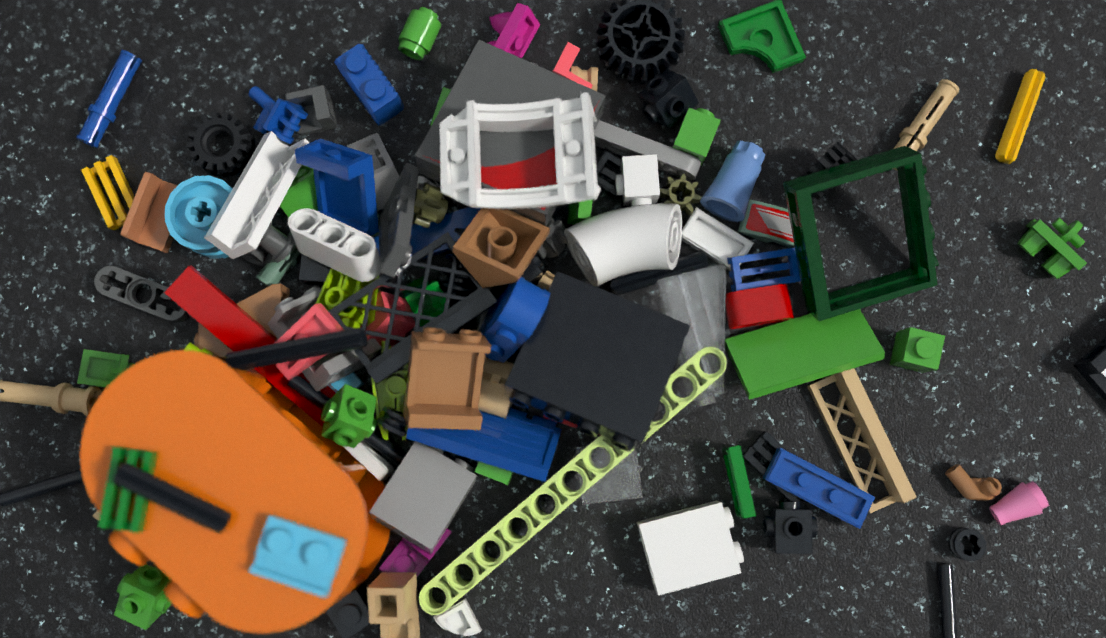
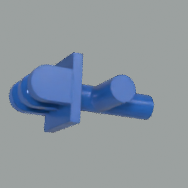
[249,86,308,144]

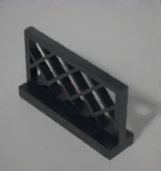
[328,232,497,384]

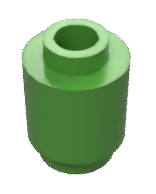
[398,7,442,61]

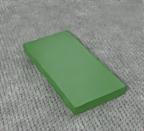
[724,309,885,400]

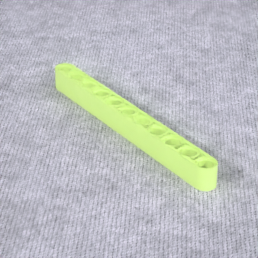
[419,347,727,615]

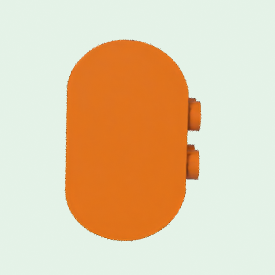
[80,350,391,633]

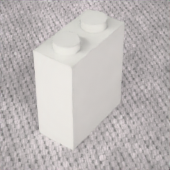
[637,500,744,596]

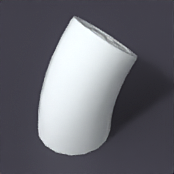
[564,203,682,287]

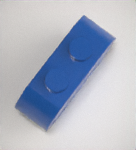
[478,276,550,363]

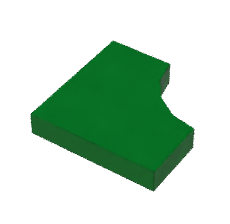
[718,0,806,73]

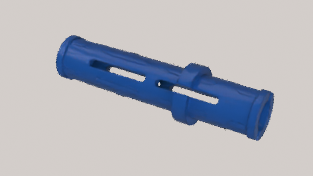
[76,50,142,148]

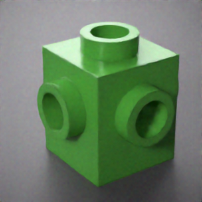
[321,384,377,449]
[114,564,172,630]

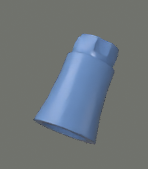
[700,140,765,222]

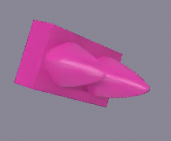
[488,3,541,58]

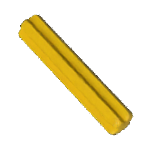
[995,69,1045,164]

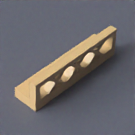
[807,368,917,513]

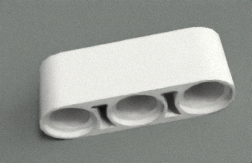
[288,208,381,282]

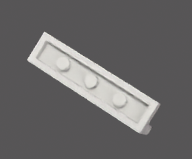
[204,131,310,259]

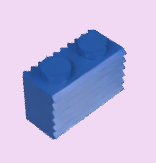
[334,44,404,126]

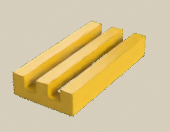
[81,155,135,230]

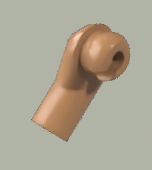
[945,464,1001,501]

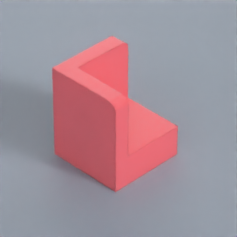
[360,291,415,347]

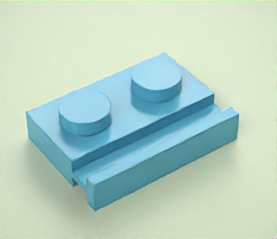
[249,514,348,598]

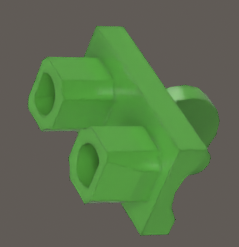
[1017,217,1087,279]

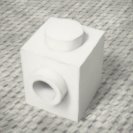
[615,154,660,206]

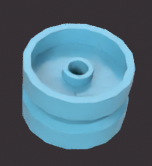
[165,175,233,259]

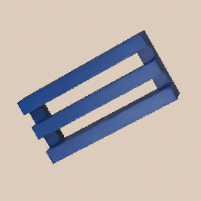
[727,248,801,292]

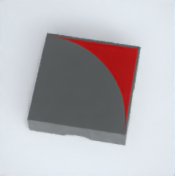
[415,40,606,226]

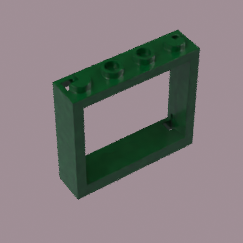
[783,146,939,321]

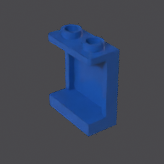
[295,139,379,236]

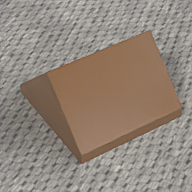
[453,208,550,288]

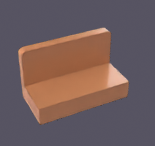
[120,172,178,254]

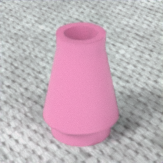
[989,481,1049,526]

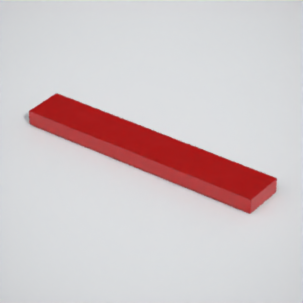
[164,265,338,427]

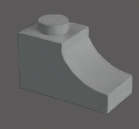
[347,132,399,211]

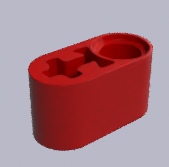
[723,284,794,329]

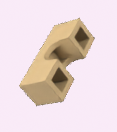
[367,572,420,638]

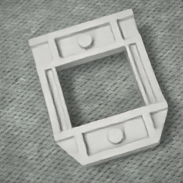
[440,92,601,209]

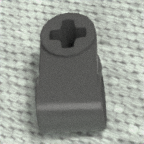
[241,221,295,266]

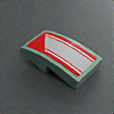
[738,199,817,248]

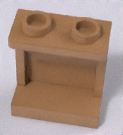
[403,327,491,430]

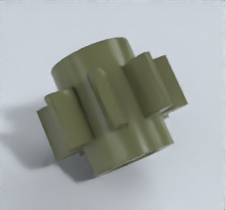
[660,174,702,215]
[413,183,448,229]

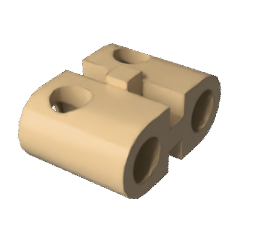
[478,357,514,419]

